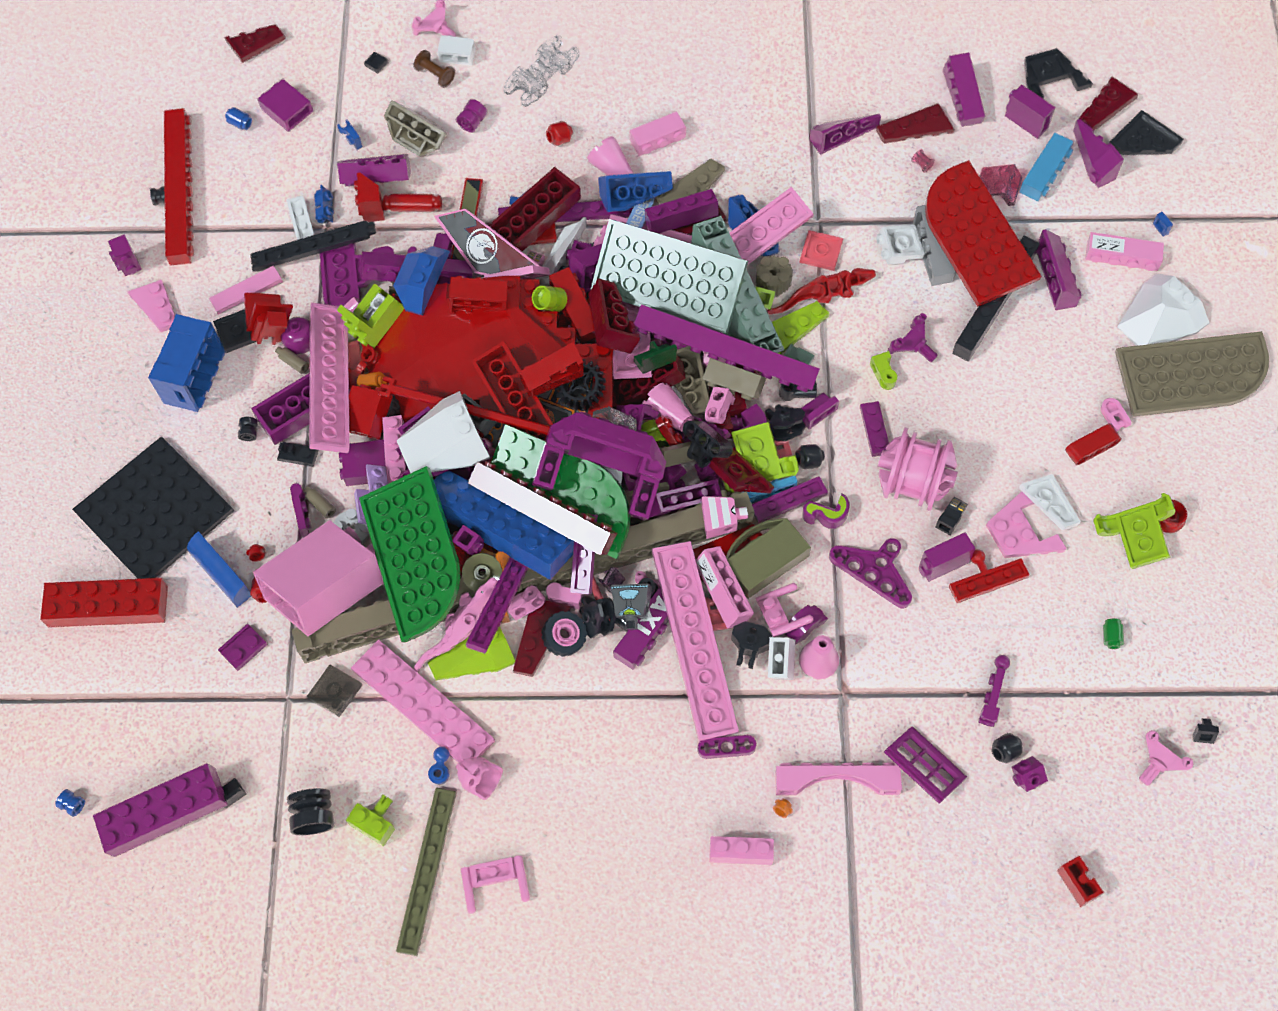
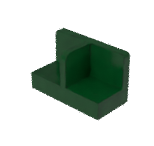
[634,341,677,374]

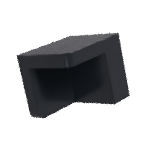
[222,778,246,808]

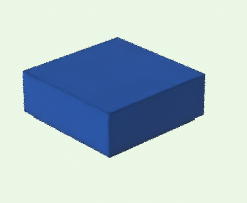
[1153,211,1173,237]

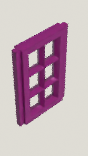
[884,726,967,804]

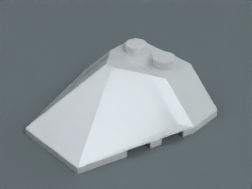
[1117,274,1209,346]

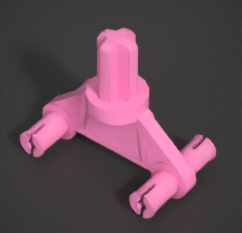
[412,0,456,37]
[1139,730,1193,786]

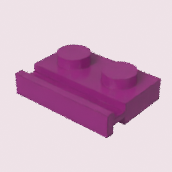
[218,623,268,671]

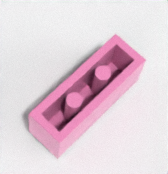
[630,111,686,156]
[710,836,774,865]

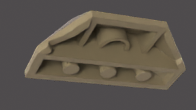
[384,100,447,157]

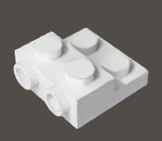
[876,225,925,265]

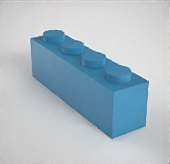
[1019,132,1074,202]

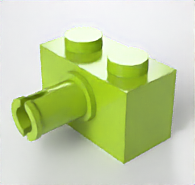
[346,794,395,847]

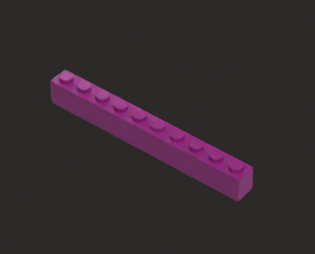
[634,304,820,393]

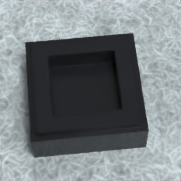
[364,51,388,74]

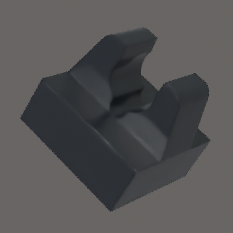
[1192,718,1219,744]

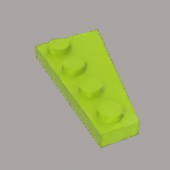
[772,301,830,354]

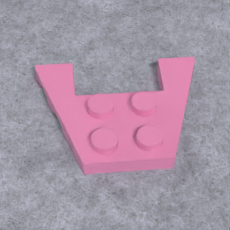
[986,492,1066,558]

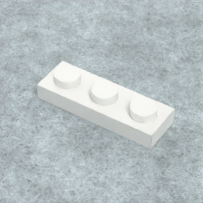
[286,195,314,240]

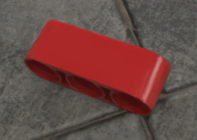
[1065,423,1122,466]

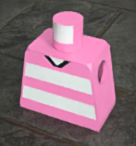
[701,496,748,539]

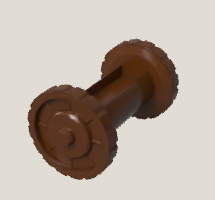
[413,50,455,88]

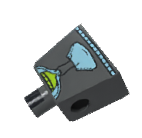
[611,584,652,630]

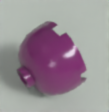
[281,317,310,354]

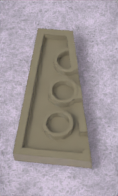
[655,158,725,204]

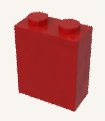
[349,384,392,440]

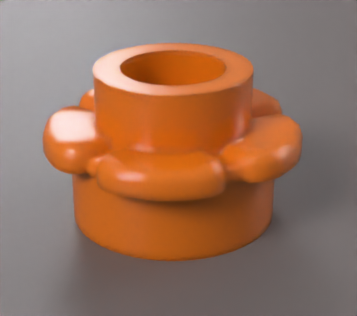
[773,799,793,818]

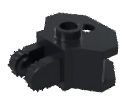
[765,404,806,441]
[579,595,616,639]
[731,621,773,669]

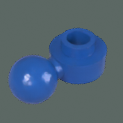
[428,747,450,785]

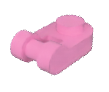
[1100,398,1131,432]

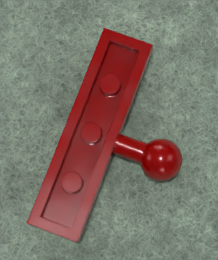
[949,549,1030,603]

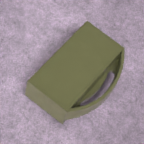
[726,518,811,599]

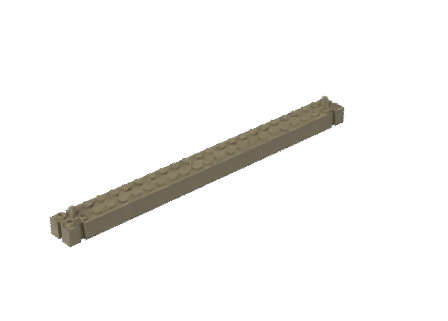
[291,490,754,664]

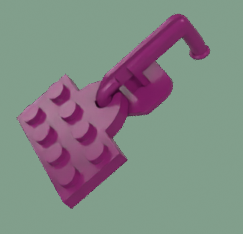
[320,243,417,306]

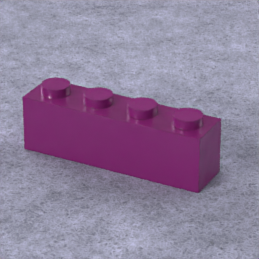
[644,189,718,233]
[649,479,722,518]

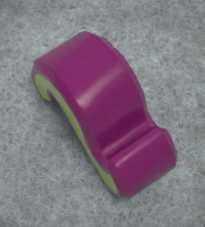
[802,493,850,529]

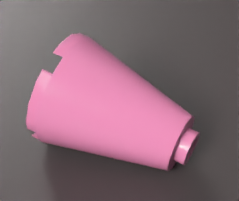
[587,136,634,176]
[643,383,694,432]
[799,635,839,679]

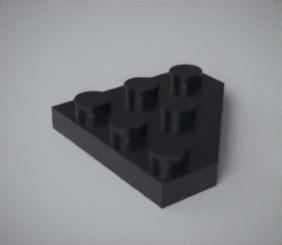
[1109,110,1184,155]

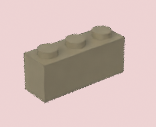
[703,358,766,401]

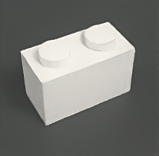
[437,35,476,66]
[768,637,795,680]

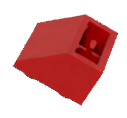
[354,173,385,222]

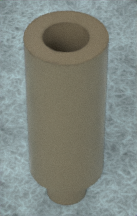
[275,346,309,374]
[304,486,336,519]

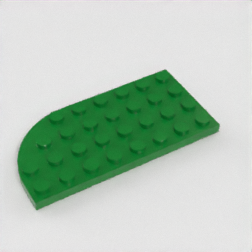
[359,466,460,643]

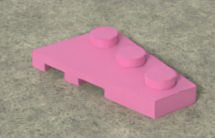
[127,280,175,332]

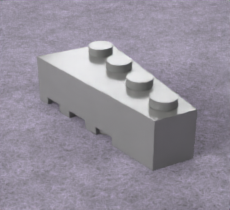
[912,205,956,286]

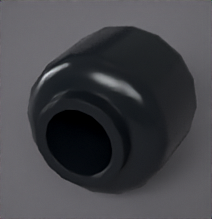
[795,444,825,469]
[992,733,1023,763]

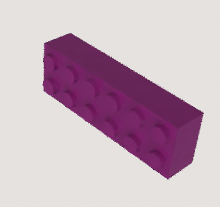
[93,763,228,857]

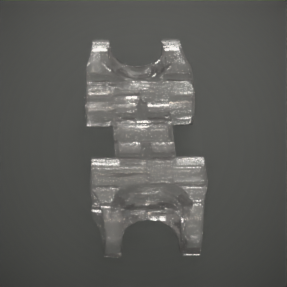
[503,34,580,107]

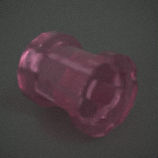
[911,149,935,173]

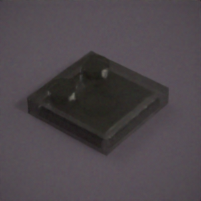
[306,665,362,717]

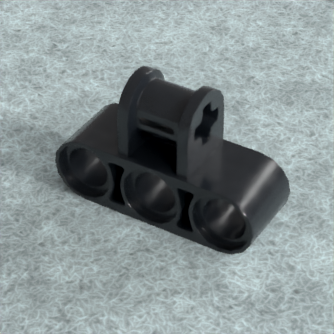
[683,420,733,468]

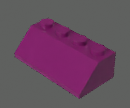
[1037,229,1081,311]

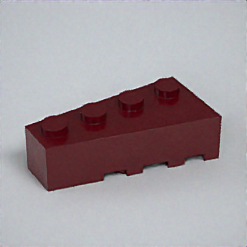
[589,278,641,354]
[612,355,686,412]

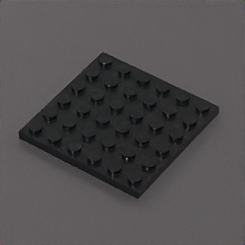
[72,436,234,579]

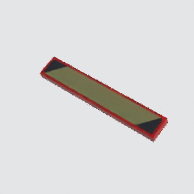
[451,178,483,260]

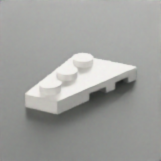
[1018,474,1081,531]

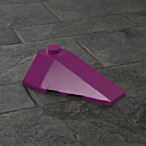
[810,114,881,155]
[1073,119,1124,188]

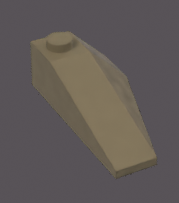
[675,346,710,416]

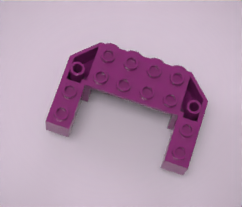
[532,412,666,520]

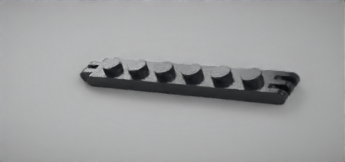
[250,221,376,272]

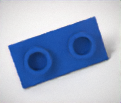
[314,185,334,223]

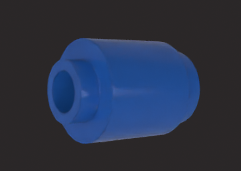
[225,107,252,130]

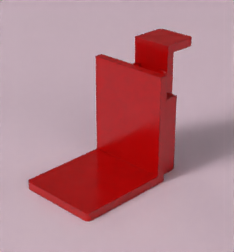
[244,292,293,345]

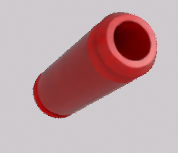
[383,194,442,212]

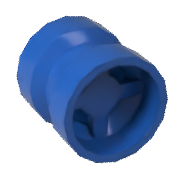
[55,789,85,817]

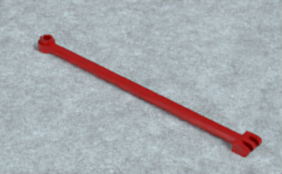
[378,376,551,435]

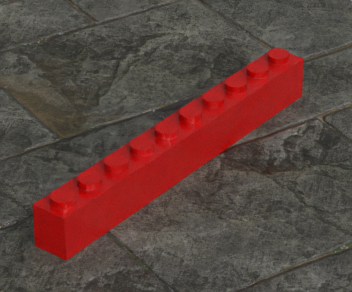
[164,108,194,266]

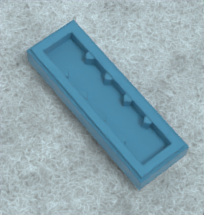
[741,476,798,504]

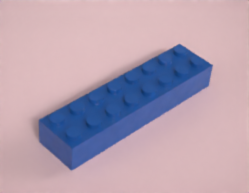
[434,470,574,580]

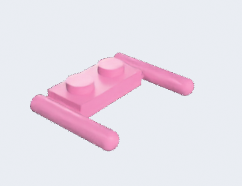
[755,583,813,637]
[461,855,530,914]

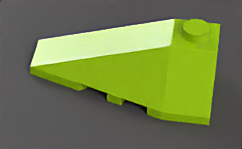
[427,626,515,681]

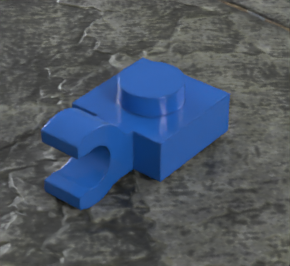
[337,120,363,150]

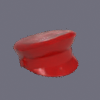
[1160,499,1187,533]

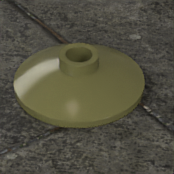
[462,553,502,592]

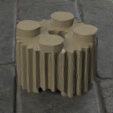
[755,255,793,298]

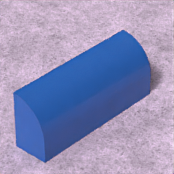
[187,531,251,608]

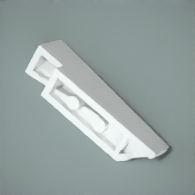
[535,217,587,286]

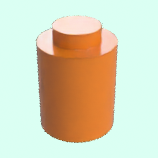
[357,372,387,389]

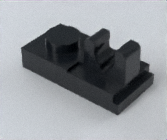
[277,442,319,467]

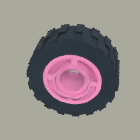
[541,611,587,657]

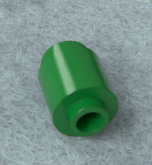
[1103,618,1124,649]

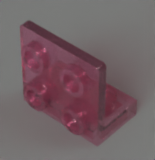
[980,164,1022,206]

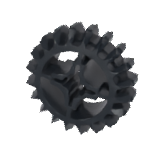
[554,359,606,410]

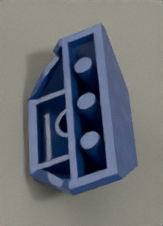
[728,194,780,257]
[393,246,450,316]

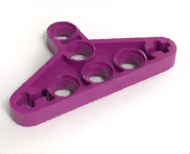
[829,538,912,609]

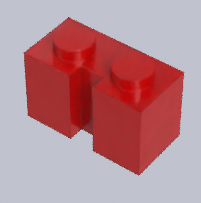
[1057,855,1104,908]

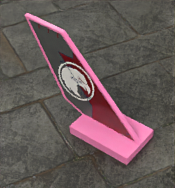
[434,209,550,279]

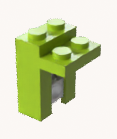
[337,283,404,348]

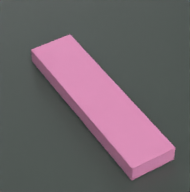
[209,266,283,314]

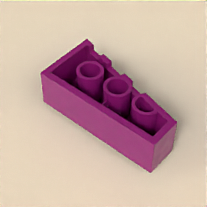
[942,52,985,127]
[337,153,411,187]

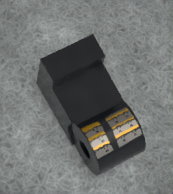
[935,497,968,536]

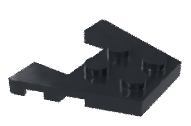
[1024,48,1093,99]

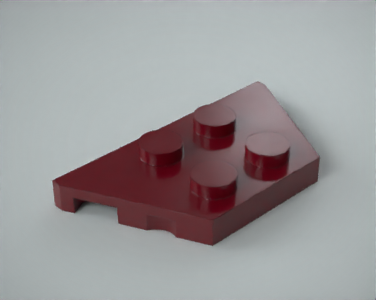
[709,448,774,493]

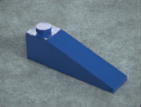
[598,171,673,212]

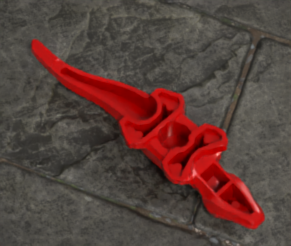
[767,268,876,314]

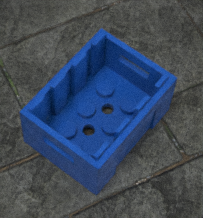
[148,314,225,412]

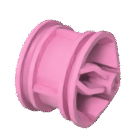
[878,427,958,511]

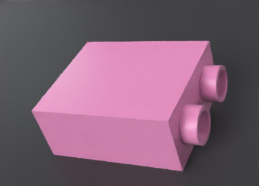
[253,520,384,636]

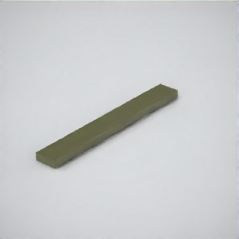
[396,787,456,957]

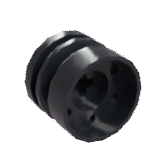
[287,788,334,836]

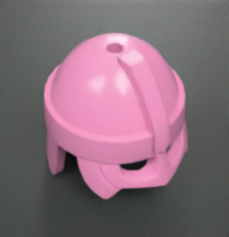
[456,757,503,800]

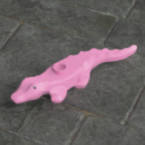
[414,577,498,672]

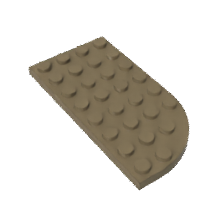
[1115,331,1269,417]

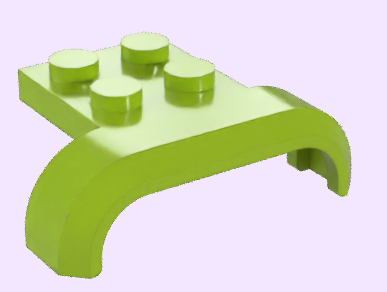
[723,422,799,493]
[1093,493,1175,569]

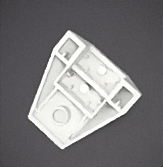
[397,391,490,473]

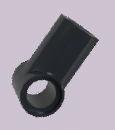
[779,381,817,401]

